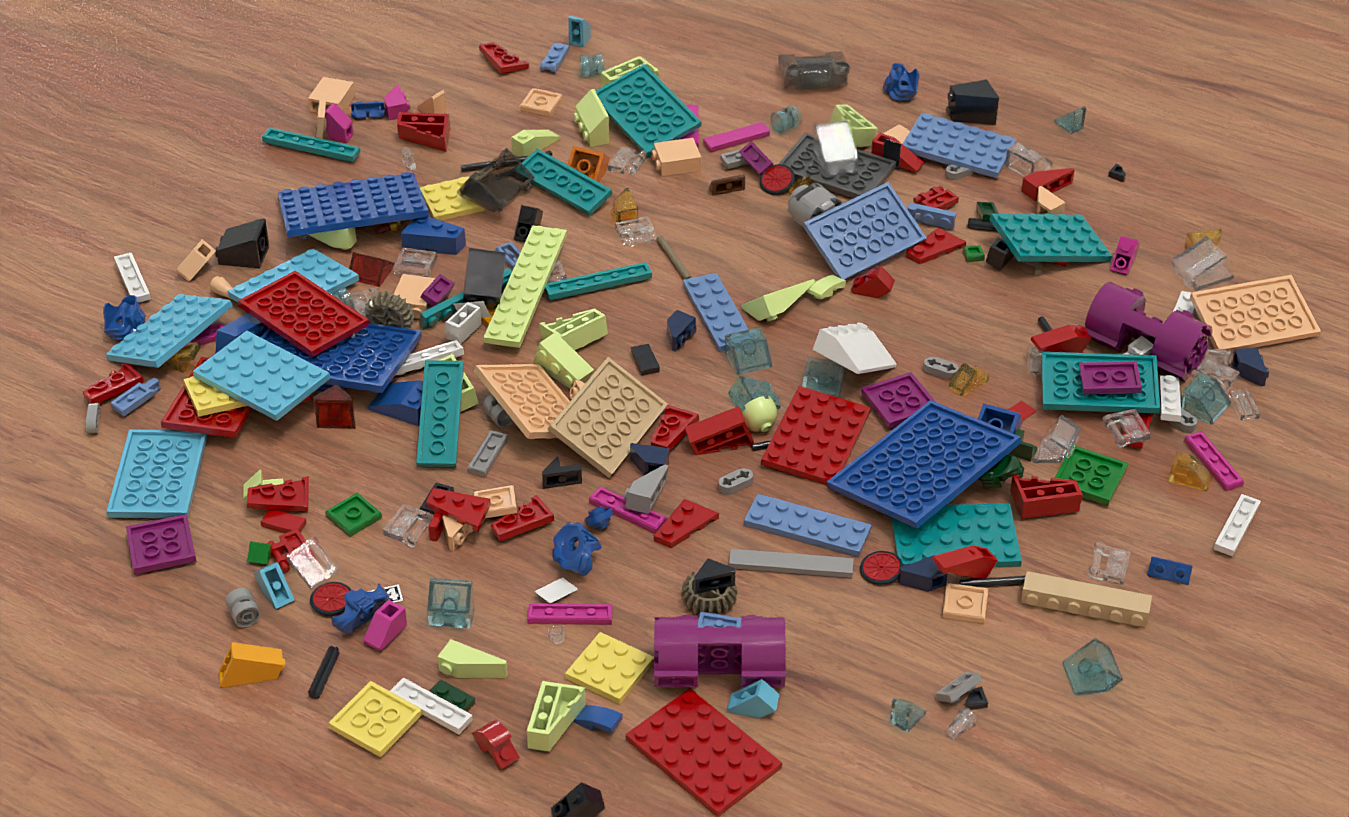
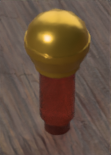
[374,221,401,235]

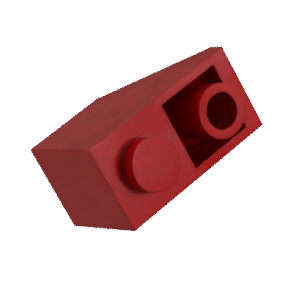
[851,266,895,298]

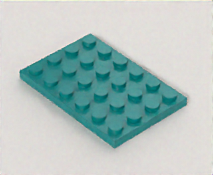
[595,64,702,157]
[989,213,1113,262]
[1042,352,1160,414]
[891,503,1022,567]

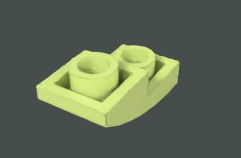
[807,275,846,299]

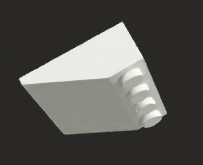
[813,322,897,374]

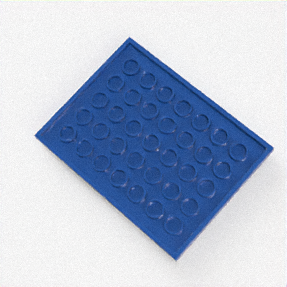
[278,172,429,237]
[261,323,422,393]
[827,400,1021,529]

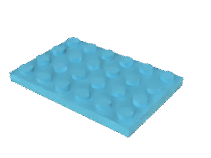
[228,249,359,302]
[105,294,233,368]
[193,331,330,421]
[106,429,208,518]

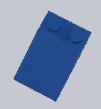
[368,380,423,426]
[978,403,1023,455]

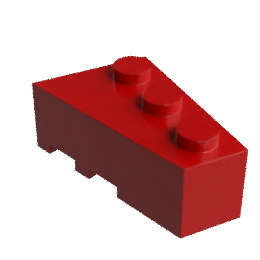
[397,112,450,152]
[685,406,754,455]
[1010,475,1082,519]

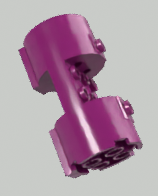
[1085,282,1213,382]
[654,615,786,687]

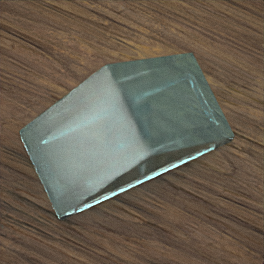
[1054,106,1086,134]
[890,698,927,733]

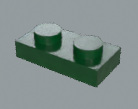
[429,679,475,712]

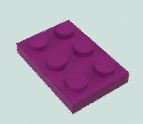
[1079,361,1142,394]

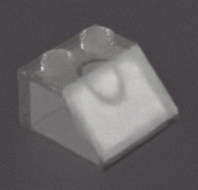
[1005,142,1053,176]
[1032,415,1081,463]

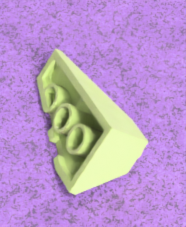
[741,279,815,322]

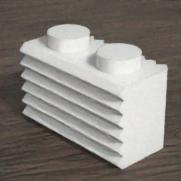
[445,302,481,344]

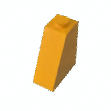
[218,642,285,688]

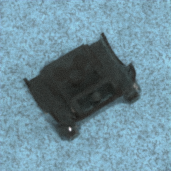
[778,51,850,90]

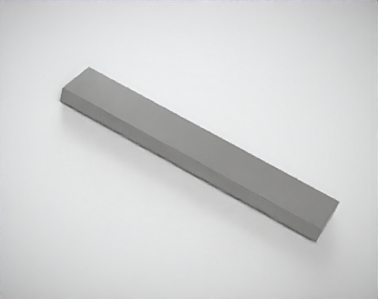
[729,549,853,578]

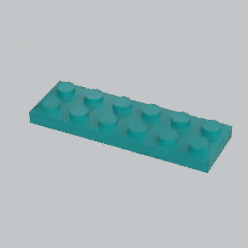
[515,148,612,216]
[417,360,464,467]

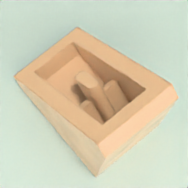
[417,90,446,114]

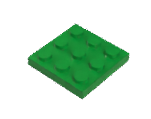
[1055,445,1128,506]

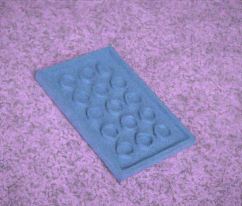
[903,113,1016,178]
[802,182,927,280]

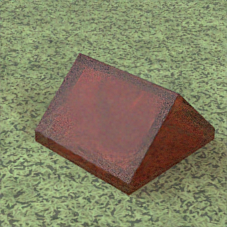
[349,252,395,287]
[313,385,356,429]

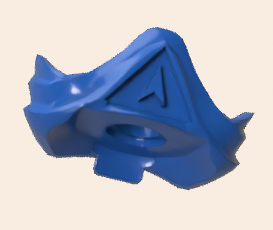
[883,63,919,101]
[103,295,146,341]
[552,522,602,576]
[331,583,390,634]

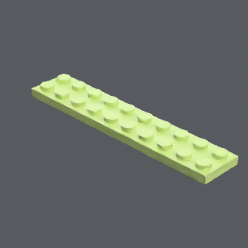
[484,226,567,348]

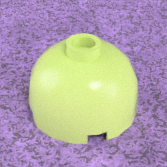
[742,396,778,432]

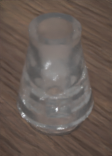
[1204,349,1233,367]
[946,708,978,740]

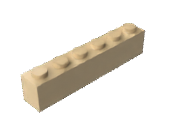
[1021,571,1152,628]

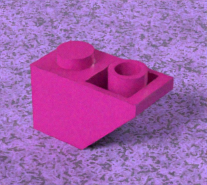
[384,85,410,120]
[325,103,354,143]
[1110,236,1140,275]
[363,600,407,651]

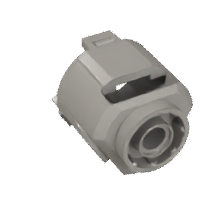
[788,183,843,228]

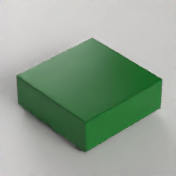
[963,245,985,262]
[247,541,272,564]

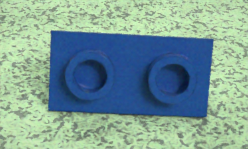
[351,101,385,119]
[1147,556,1193,585]

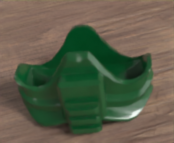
[977,454,1024,488]

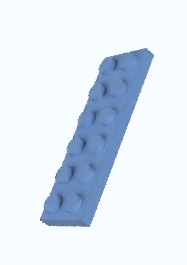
[683,273,754,352]
[744,494,872,557]

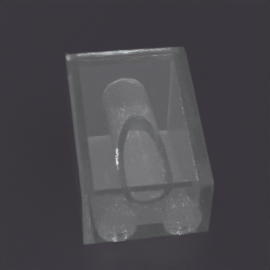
[813,120,858,176]
[1171,236,1234,291]

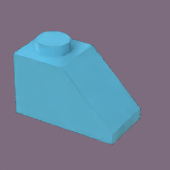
[568,16,591,47]
[253,562,295,609]
[727,679,780,718]

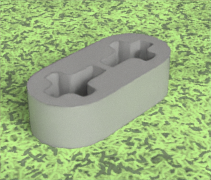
[946,165,974,180]
[923,357,959,380]
[86,403,101,434]
[1166,408,1197,433]
[719,468,753,495]

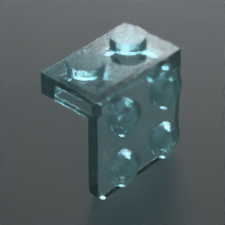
[728,375,782,412]

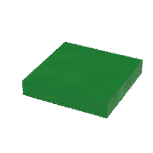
[325,492,382,537]

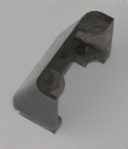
[457,148,535,213]

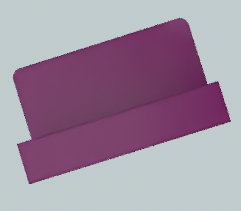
[739,141,774,175]
[420,274,455,308]

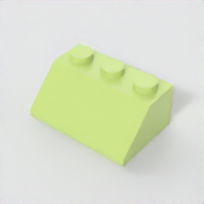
[573,89,609,147]

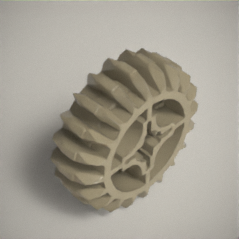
[364,290,415,329]
[681,569,738,615]

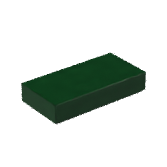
[976,202,999,221]

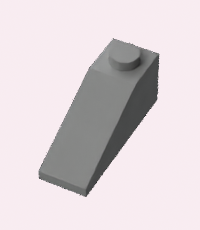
[624,465,669,514]

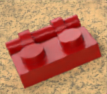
[913,186,959,210]
[267,529,315,573]

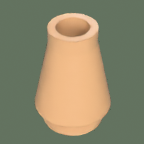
[210,276,233,300]

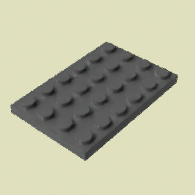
[779,133,896,198]

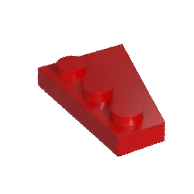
[479,42,529,73]
[906,227,966,264]
[83,363,144,404]
[651,405,700,451]
[247,476,309,512]
[426,488,491,532]
[491,495,555,541]
[654,499,719,548]

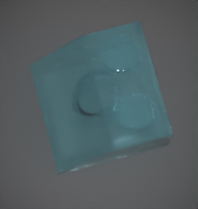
[724,327,772,375]
[802,357,846,398]
[1180,372,1231,425]
[427,578,475,628]
[1062,638,1123,696]

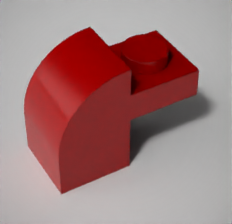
[472,720,520,770]

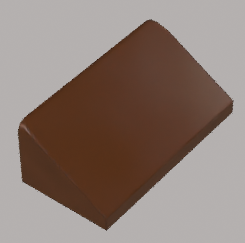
[709,174,745,196]

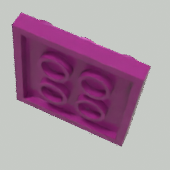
[861,372,936,428]
[126,514,197,574]

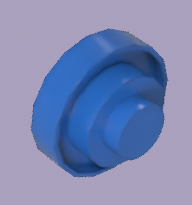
[584,506,614,530]

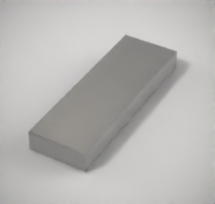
[467,430,508,478]

